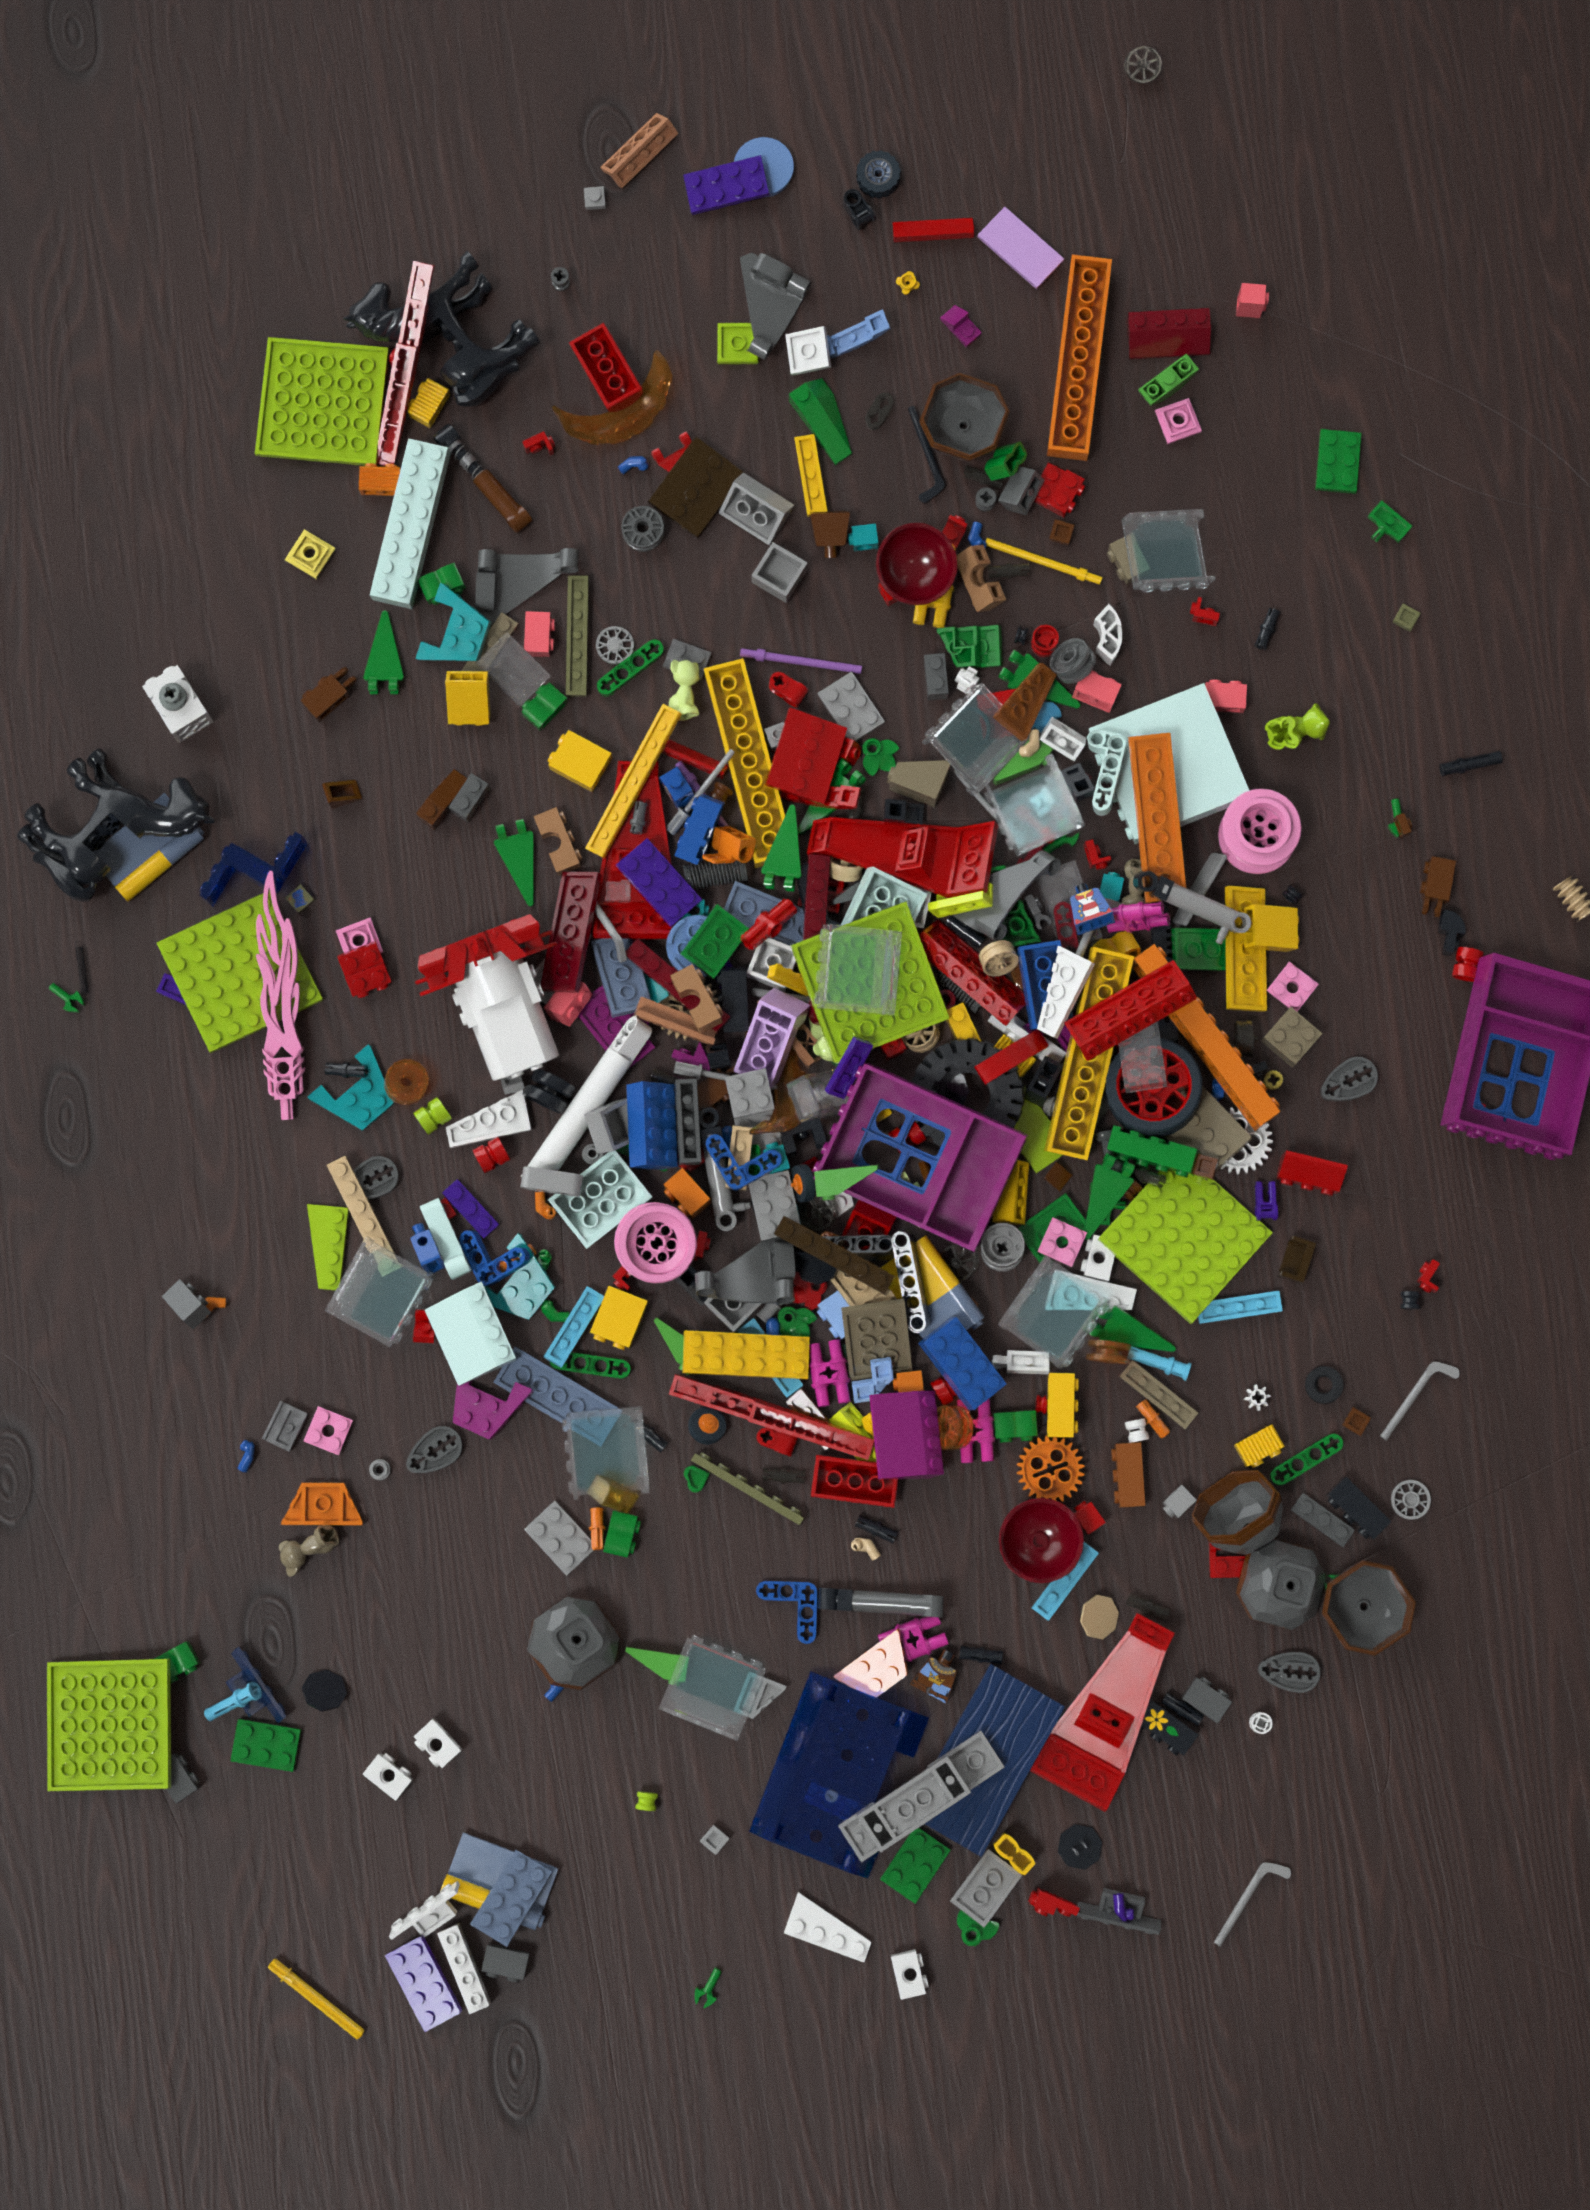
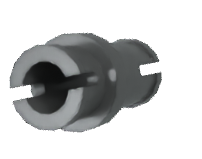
[630,801,648,835]

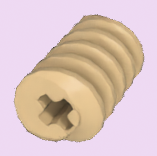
[1553,876,1590,922]

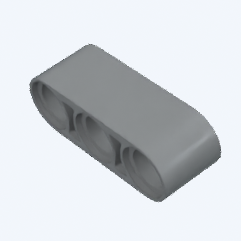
[520,1166,583,1197]

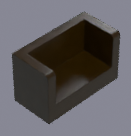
[1277,1235,1316,1284]

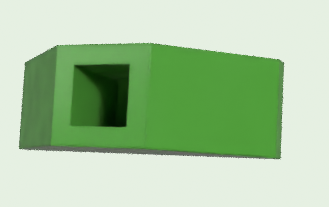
[1138,354,1199,406]

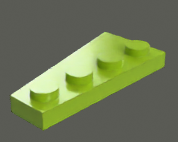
[307,1204,349,1291]

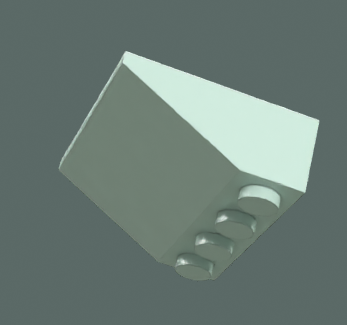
[840,866,927,926]
[548,1150,652,1249]
[425,1282,516,1386]

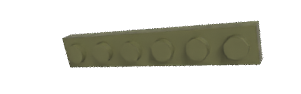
[566,576,589,697]
[691,1452,804,1526]

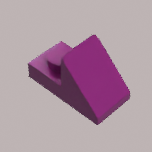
[940,305,982,348]
[671,1042,712,1071]

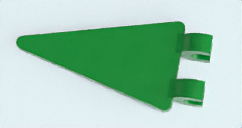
[363,610,404,695]
[998,650,1080,709]
[798,758,866,835]
[761,805,802,892]
[494,819,533,907]
[1084,1153,1135,1240]
[1088,1304,1176,1352]

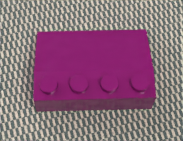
[869,1391,944,1479]

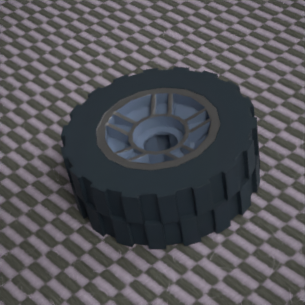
[856,150,901,199]

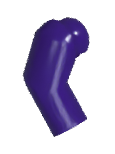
[1113,1893,1134,1921]

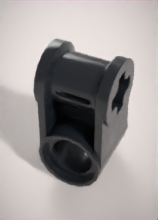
[843,189,876,230]

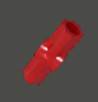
[740,899,797,950]

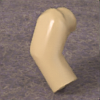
[1019,730,1040,758]
[851,1537,881,1561]

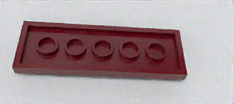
[540,872,602,993]

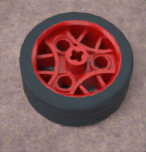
[1106,1038,1202,1137]

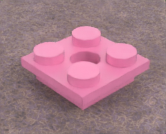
[1155,398,1202,444]
[336,918,383,953]
[1267,962,1319,1012]
[1037,1217,1087,1267]
[304,1406,353,1455]

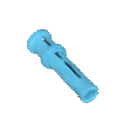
[1127,1346,1192,1381]
[204,1682,262,1721]

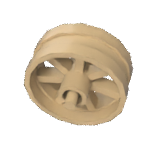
[829,856,863,882]
[979,940,1019,976]
[901,1024,940,1053]

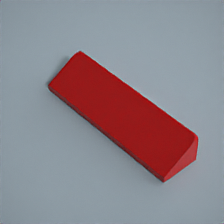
[892,218,974,242]
[661,739,729,779]

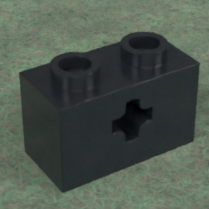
[1025,1056,1063,1108]

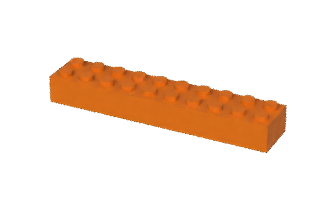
[1047,254,1112,461]
[1132,944,1281,1131]

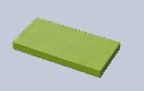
[1014,1085,1063,1174]

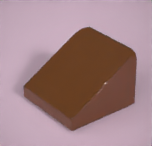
[1043,1162,1072,1192]

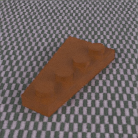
[993,663,1056,741]

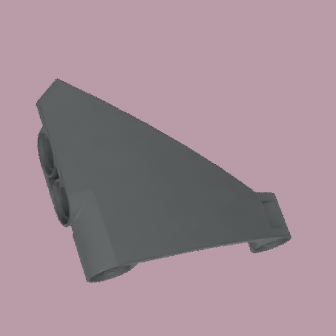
[740,252,811,360]
[475,548,579,625]
[952,850,1061,941]
[695,1237,795,1304]

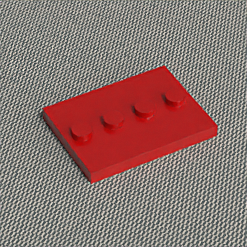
[765,707,847,806]

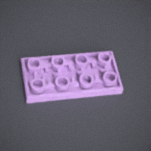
[977,207,1064,290]

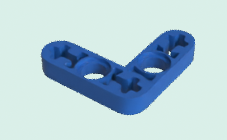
[706,1134,782,1190]
[459,1230,530,1286]
[756,1581,817,1644]

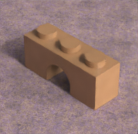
[956,545,1006,612]
[534,807,582,876]
[670,964,724,1034]

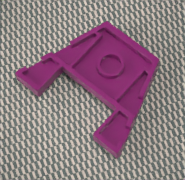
[453,1380,534,1440]

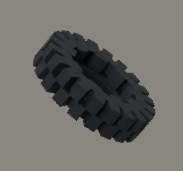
[912,1038,1025,1147]

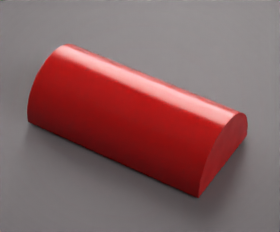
[569,323,643,412]
[811,1455,898,1508]

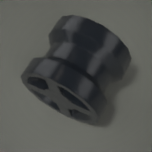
[1400,1291,1422,1310]

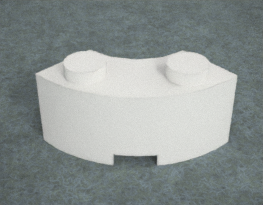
[1093,604,1122,666]

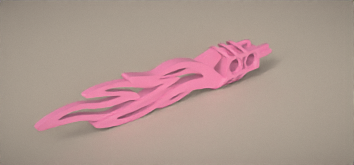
[256,871,305,1120]

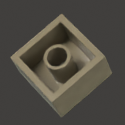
[1261,1007,1323,1068]

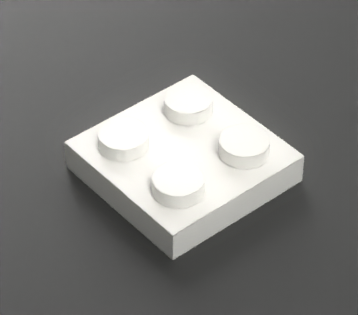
[786,326,831,376]

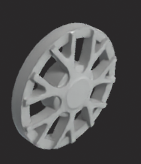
[596,626,634,664]
[1391,1480,1431,1520]

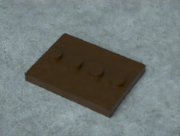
[648,437,744,538]

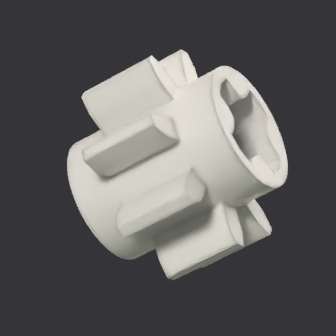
[954,666,980,693]
[1243,1384,1271,1411]

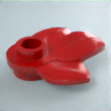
[792,1272,827,1311]

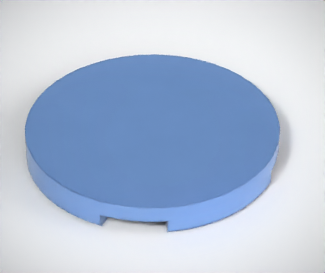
[734,137,794,197]
[666,915,707,977]

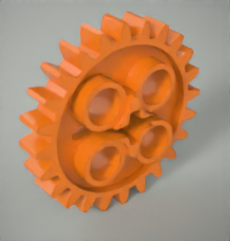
[1016,1436,1085,1502]

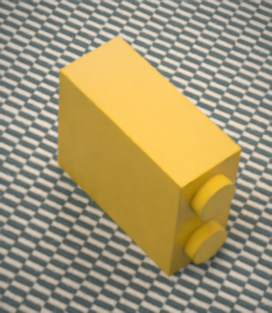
[445,671,491,726]
[547,730,613,793]
[1244,904,1299,952]
[590,1286,648,1351]

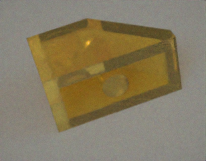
[587,1474,639,1514]

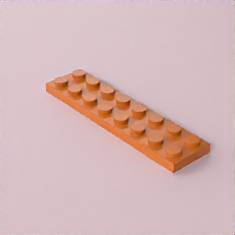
[1128,733,1186,903]

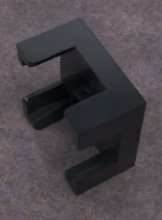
[779,1118,827,1159]

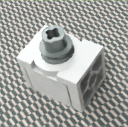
[142,665,213,743]

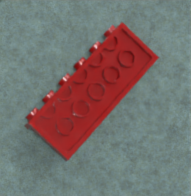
[919,919,1026,1026]
[1064,960,1197,1061]

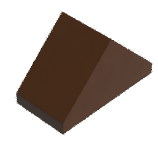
[322,780,362,809]

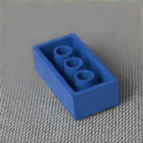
[1016,940,1073,1030]
[627,1081,678,1170]
[918,1317,1006,1410]

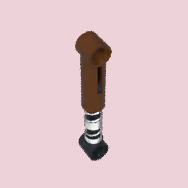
[433,423,533,534]

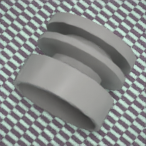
[981,1223,1024,1272]

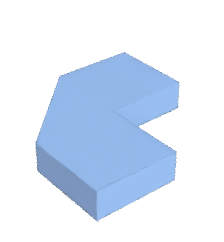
[852,1357,894,1403]

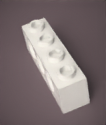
[437,1923,491,2014]

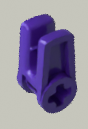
[1255,1181,1278,1221]

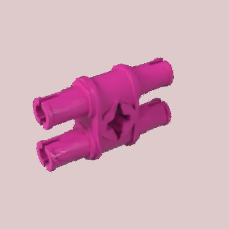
[1107,902,1170,933]
[809,1340,851,1407]
[955,1398,996,1463]
[878,1616,949,1662]

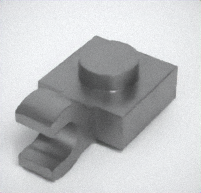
[1023,894,1051,931]

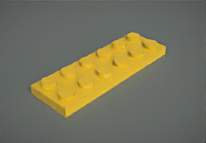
[1225,886,1267,1012]
[682,1330,810,1380]

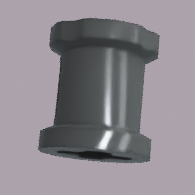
[551,267,570,291]

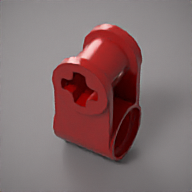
[769,672,809,708]
[756,1427,798,1457]

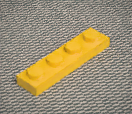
[794,434,827,517]

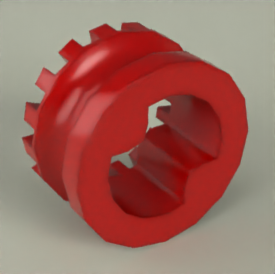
[1035,1395,1047,1414]

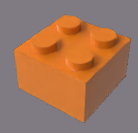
[663,1168,711,1219]

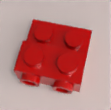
[1034,462,1086,518]
[337,941,391,998]
[1028,1887,1080,1917]

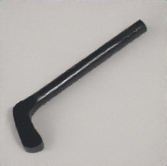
[908,406,945,504]

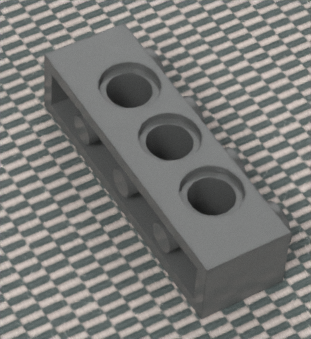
[674,1079,701,1166]

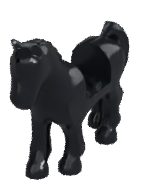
[343,251,541,407]
[17,748,215,902]

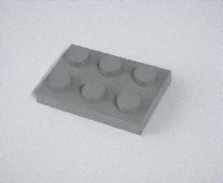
[817,672,885,742]
[524,1501,594,1576]
[950,1849,1022,1928]

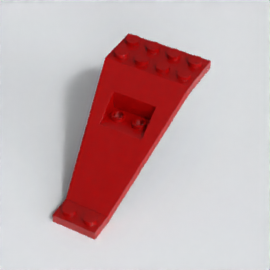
[593,761,676,939]
[807,817,998,898]
[1030,1613,1175,1812]

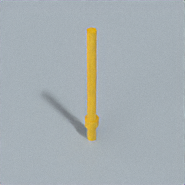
[986,538,1103,585]

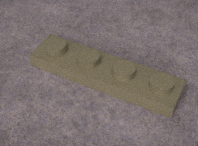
[461,612,519,671]
[1119,1360,1198,1430]

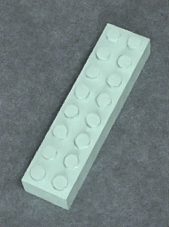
[370,439,451,609]

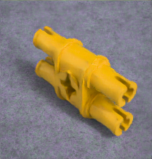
[913,585,954,628]

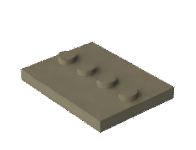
[1162,1086,1252,1181]
[841,1298,912,1381]

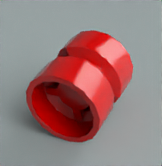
[1031,625,1059,658]
[1452,947,1484,982]
[887,1121,926,1154]
[472,1137,510,1174]
[930,1377,958,1406]

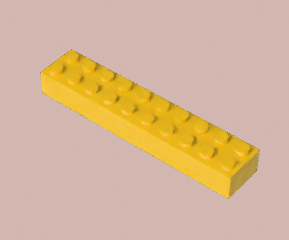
[704,658,785,868]
[1044,947,1134,1160]

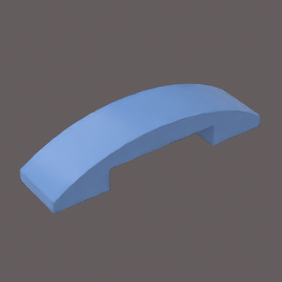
[827,309,891,359]

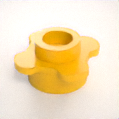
[896,271,920,295]

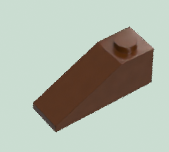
[416,769,467,830]

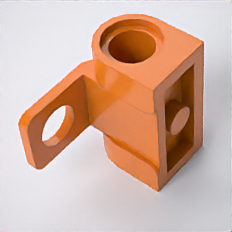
[702,826,756,864]

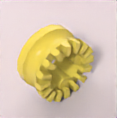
[1263,1070,1283,1090]

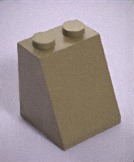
[887,760,951,808]

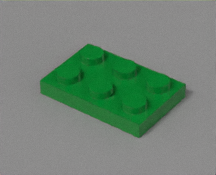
[1315,429,1361,494]
[680,904,749,979]
[1172,928,1226,971]
[1017,1193,1086,1264]
[230,1719,302,1772]
[880,1828,951,1904]

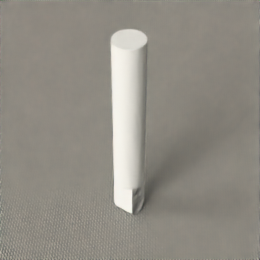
[521,1016,652,1177]

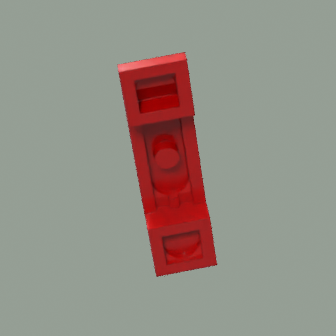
[780,785,861,809]
[974,1029,1049,1085]

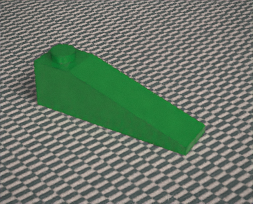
[789,378,852,466]

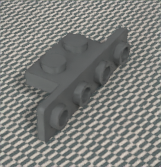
[1077,1888,1161,1935]

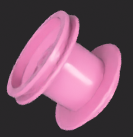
[1218,789,1302,874]
[614,1202,697,1283]

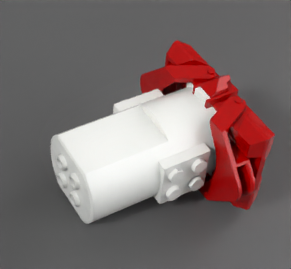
[415,914,559,1081]

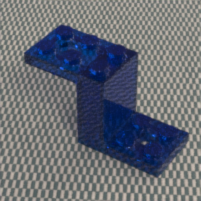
[199,831,308,907]

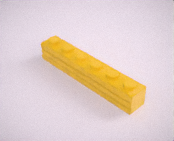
[767,963,809,996]

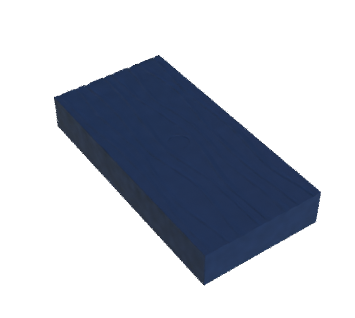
[925,1664,1065,1857]

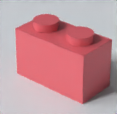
[1236,283,1269,318]
[524,611,555,657]
[1072,670,1122,713]
[1205,680,1247,713]
[544,982,593,1027]

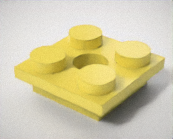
[285,529,336,579]

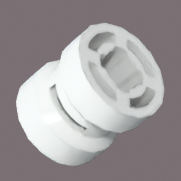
[1125,1418,1150,1443]
[1249,1712,1273,1734]

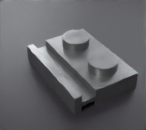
[663,639,712,681]
[262,1401,308,1452]

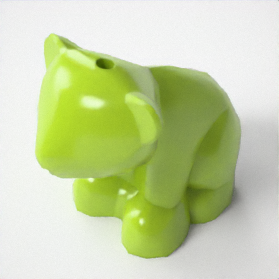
[1265,703,1330,749]

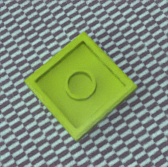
[717,323,758,364]

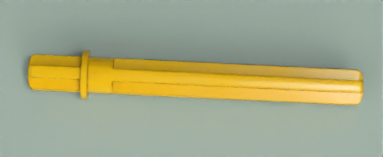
[268,1959,365,2039]

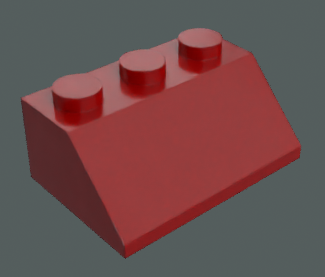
[1276,1150,1348,1196]

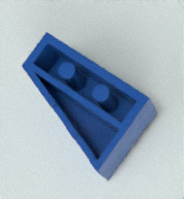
[674,794,725,865]

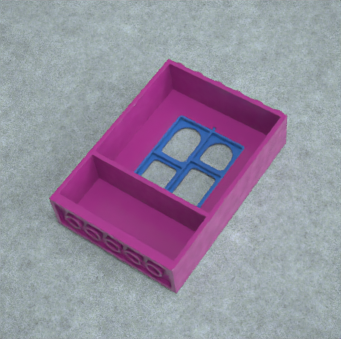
[1440,953,1590,1160]
[812,1063,1029,1252]

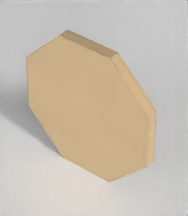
[1080,1594,1119,1640]

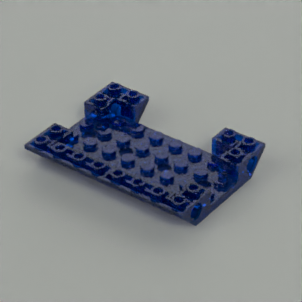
[749,1671,929,1879]

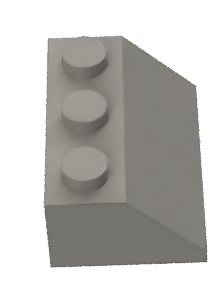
[719,473,794,545]

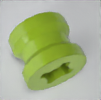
[635,1791,658,1811]

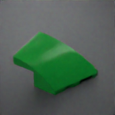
[937,625,1003,668]

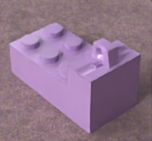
[734,988,810,1089]

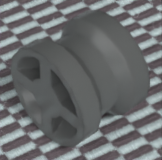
[975,487,996,512]

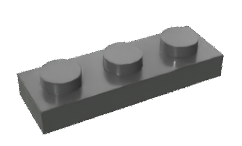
[1290,1493,1355,1547]

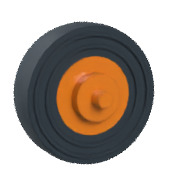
[791,1164,815,1202]
[688,1407,726,1445]

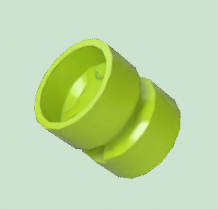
[413,1097,452,1135]

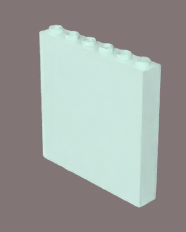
[1087,683,1249,844]

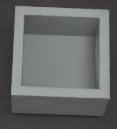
[751,542,808,603]
[584,1098,629,1154]

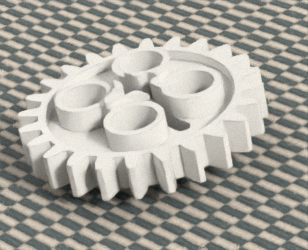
[1220,1108,1273,1175]

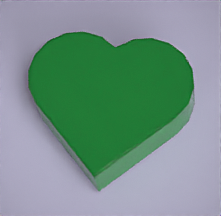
[684,1466,710,1493]

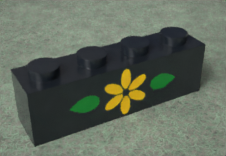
[1140,1700,1198,1756]

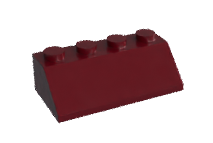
[1127,308,1211,359]

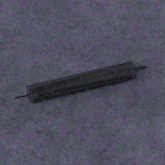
[75,941,90,998]

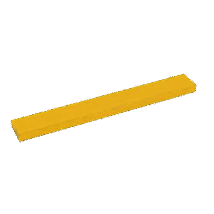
[585,704,682,859]

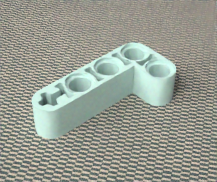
[1087,729,1126,816]
[420,1198,472,1280]

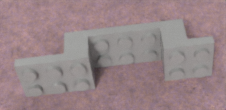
[725,1068,801,1241]
[838,1730,1004,1862]

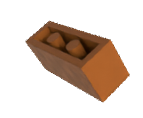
[1111,1442,1145,1508]

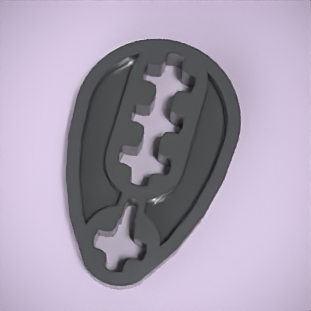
[1320,1057,1378,1102]
[354,1156,399,1200]
[406,1426,463,1473]
[1258,1652,1320,1693]

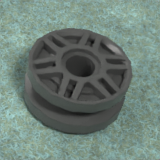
[621,506,665,552]
[1050,638,1096,684]

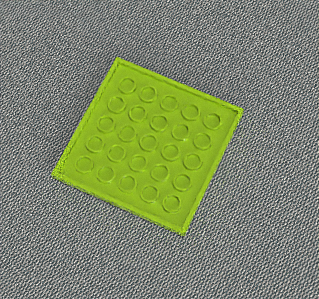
[255,337,389,466]
[157,891,323,1054]
[790,902,950,1063]
[1097,1170,1273,1324]
[47,1659,171,1791]

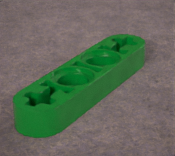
[597,639,664,697]
[550,1352,631,1379]
[1270,1434,1343,1486]

